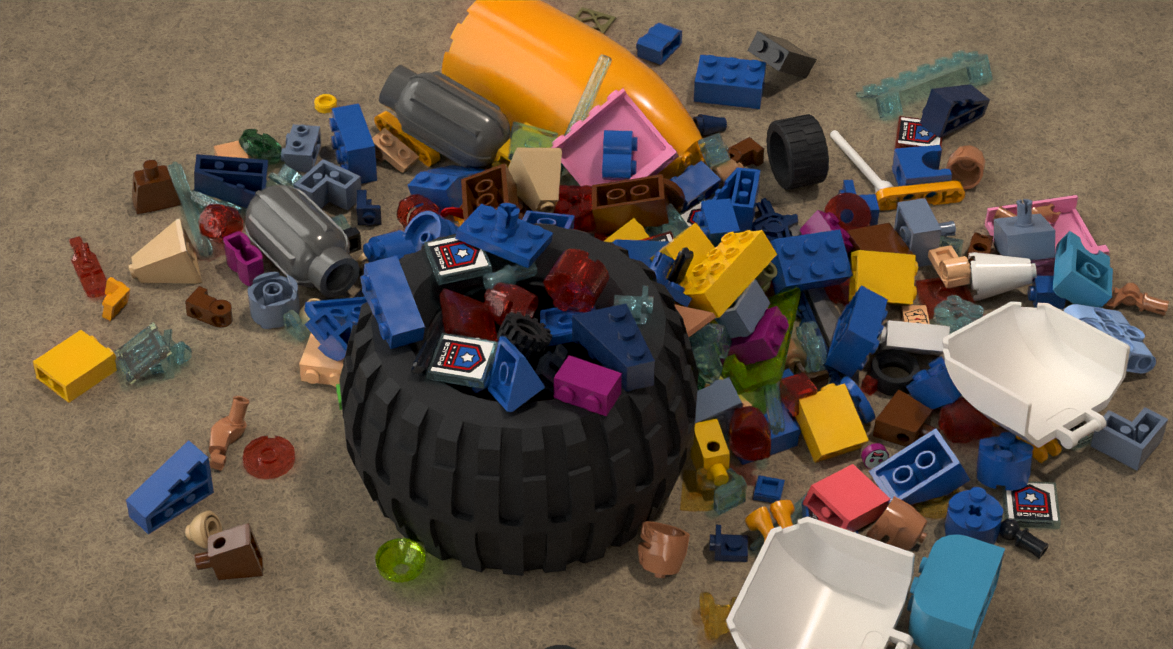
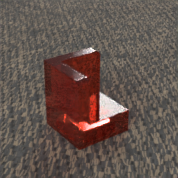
[780,372,817,416]

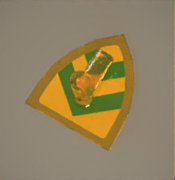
[680,468,744,512]

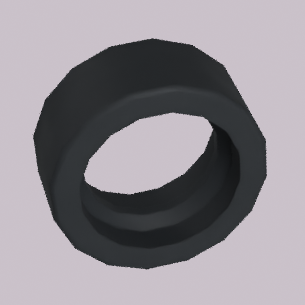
[870,349,920,396]

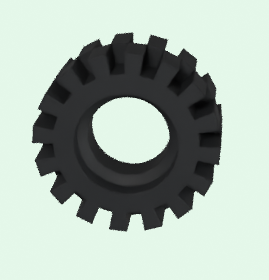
[497,312,552,361]

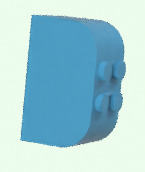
[907,535,1005,649]

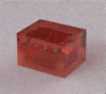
[861,375,878,396]

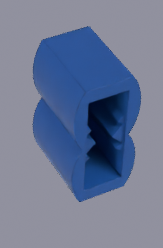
[636,23,682,65]
[602,130,638,180]

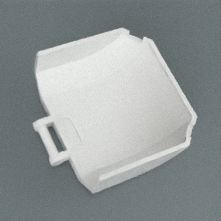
[942,302,1130,449]
[726,517,915,649]

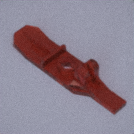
[69,236,107,298]

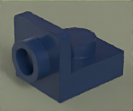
[357,190,382,226]
[709,524,748,562]

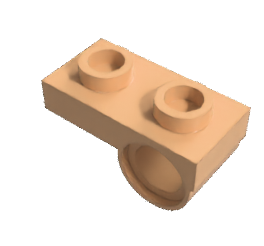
[372,128,419,173]
[928,245,971,288]

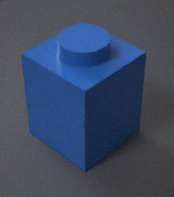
[1028,276,1066,309]

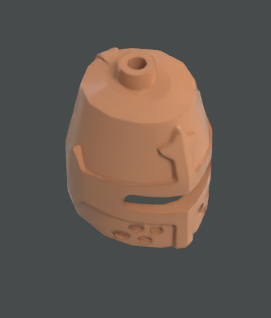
[946,145,986,189]
[866,496,927,551]
[638,521,690,578]

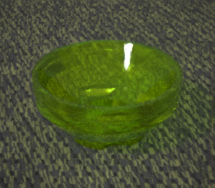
[375,538,426,583]

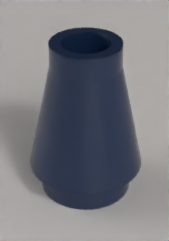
[693,114,727,136]

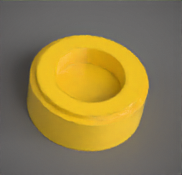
[314,94,337,113]

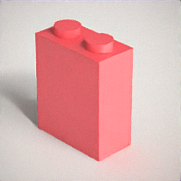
[802,464,891,532]

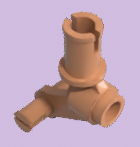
[1102,283,1169,316]

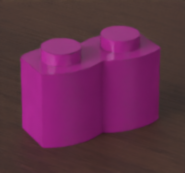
[223,231,264,286]

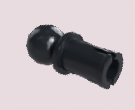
[999,519,1049,559]

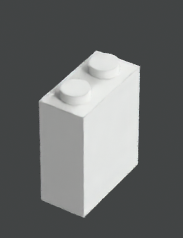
[878,320,950,356]

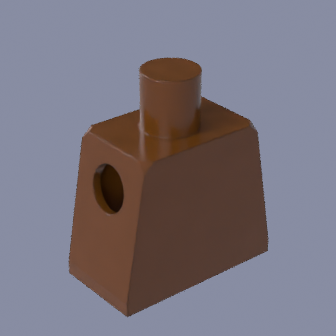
[132,160,181,215]
[873,390,940,447]
[195,523,263,580]

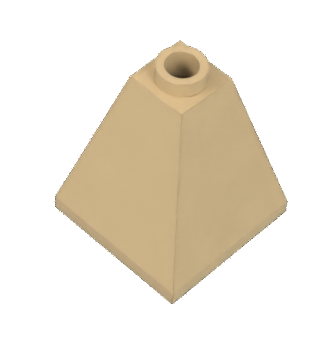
[508,148,562,213]
[128,219,202,284]

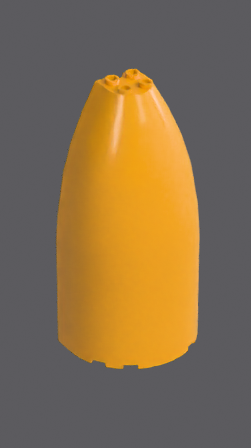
[442,0,708,180]

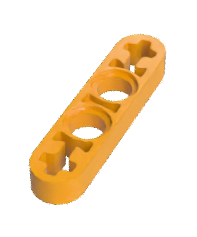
[374,111,440,167]
[875,181,965,211]

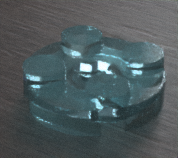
[933,295,984,334]
[796,321,826,373]

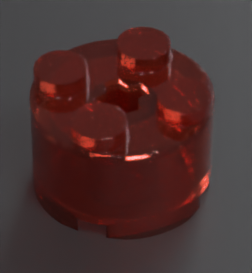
[553,185,596,233]
[543,249,609,313]

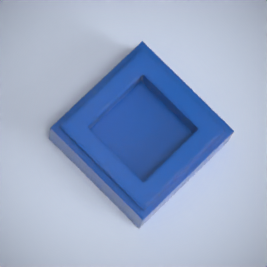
[753,475,785,503]

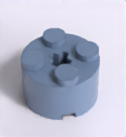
[248,272,300,329]

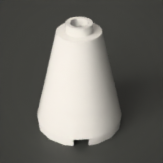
[968,252,1037,301]

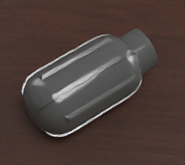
[379,65,511,168]
[245,185,360,298]

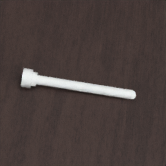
[830,130,894,201]

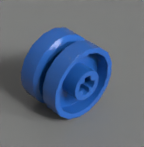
[403,211,459,252]

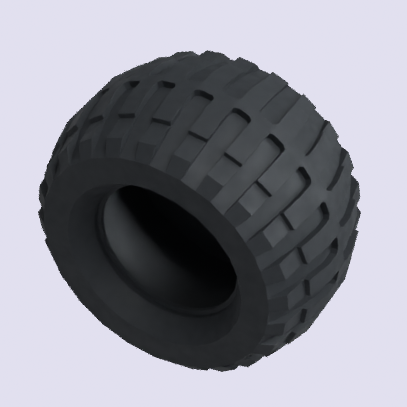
[339,223,699,576]

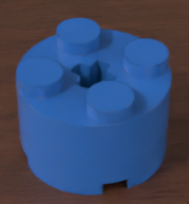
[363,230,415,263]
[976,432,1033,490]
[945,487,1003,545]

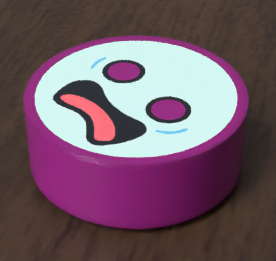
[861,443,889,469]

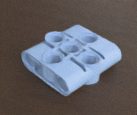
[1064,304,1156,374]

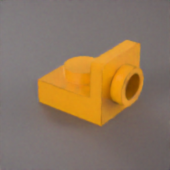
[102,277,130,321]

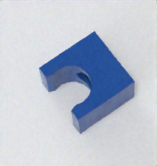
[892,145,952,200]

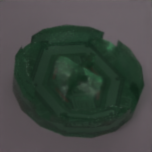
[239,129,282,165]

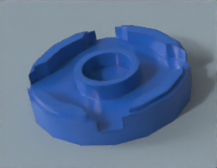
[838,376,876,424]

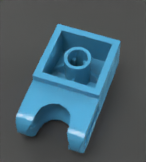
[1053,231,1113,308]

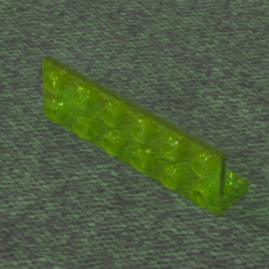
[722,287,801,395]

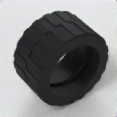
[766,114,829,190]

